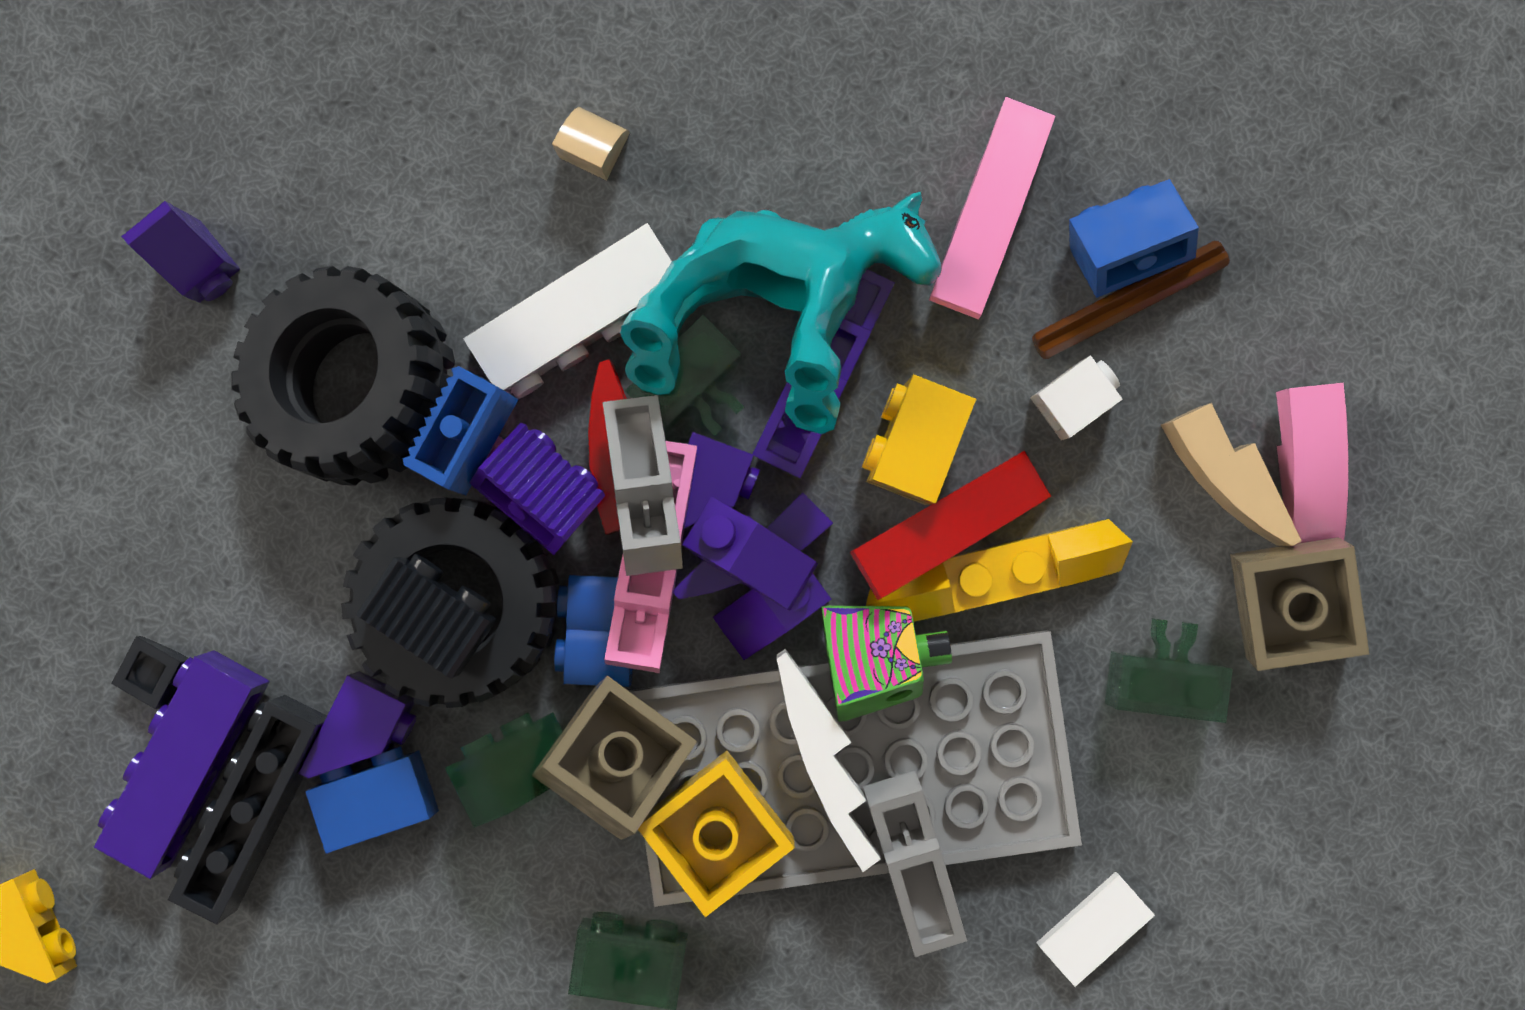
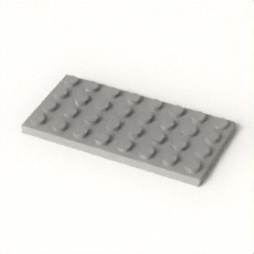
[628,630,1082,907]

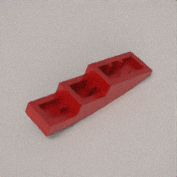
[850,450,1051,600]

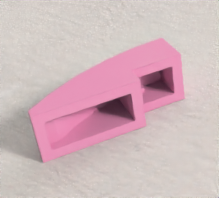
[1276,383,1348,544]

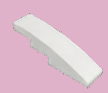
[777,649,881,872]

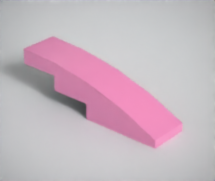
[929,97,1055,320]
[604,441,697,673]

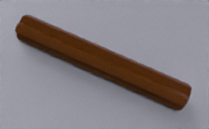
[1032,241,1230,359]

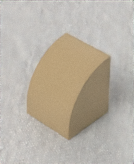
[552,107,630,181]

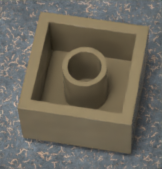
[1230,537,1369,671]
[532,676,697,840]

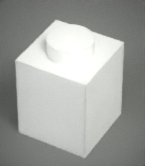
[1030,355,1123,440]

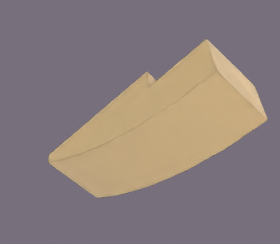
[1161,403,1302,546]

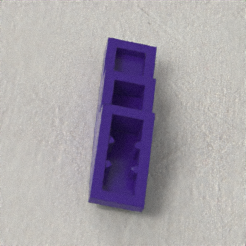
[753,269,895,478]

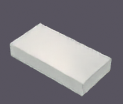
[1036,872,1155,987]

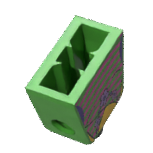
[821,605,952,722]

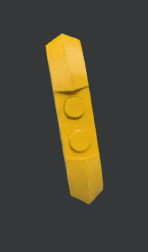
[866,519,1133,622]

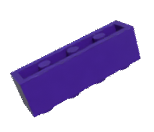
[94,650,270,879]

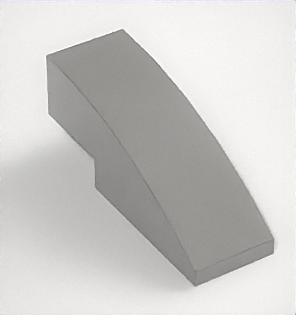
[603,395,683,576]
[863,771,967,957]

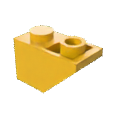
[0,869,77,984]

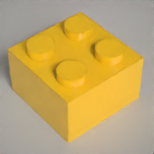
[861,374,976,505]
[638,750,795,917]

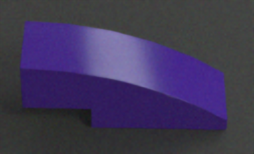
[673,492,833,599]

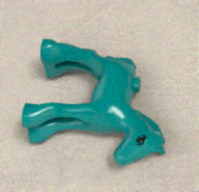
[620,192,942,434]

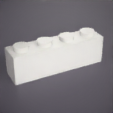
[463,223,672,399]

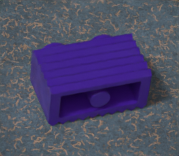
[469,423,605,555]

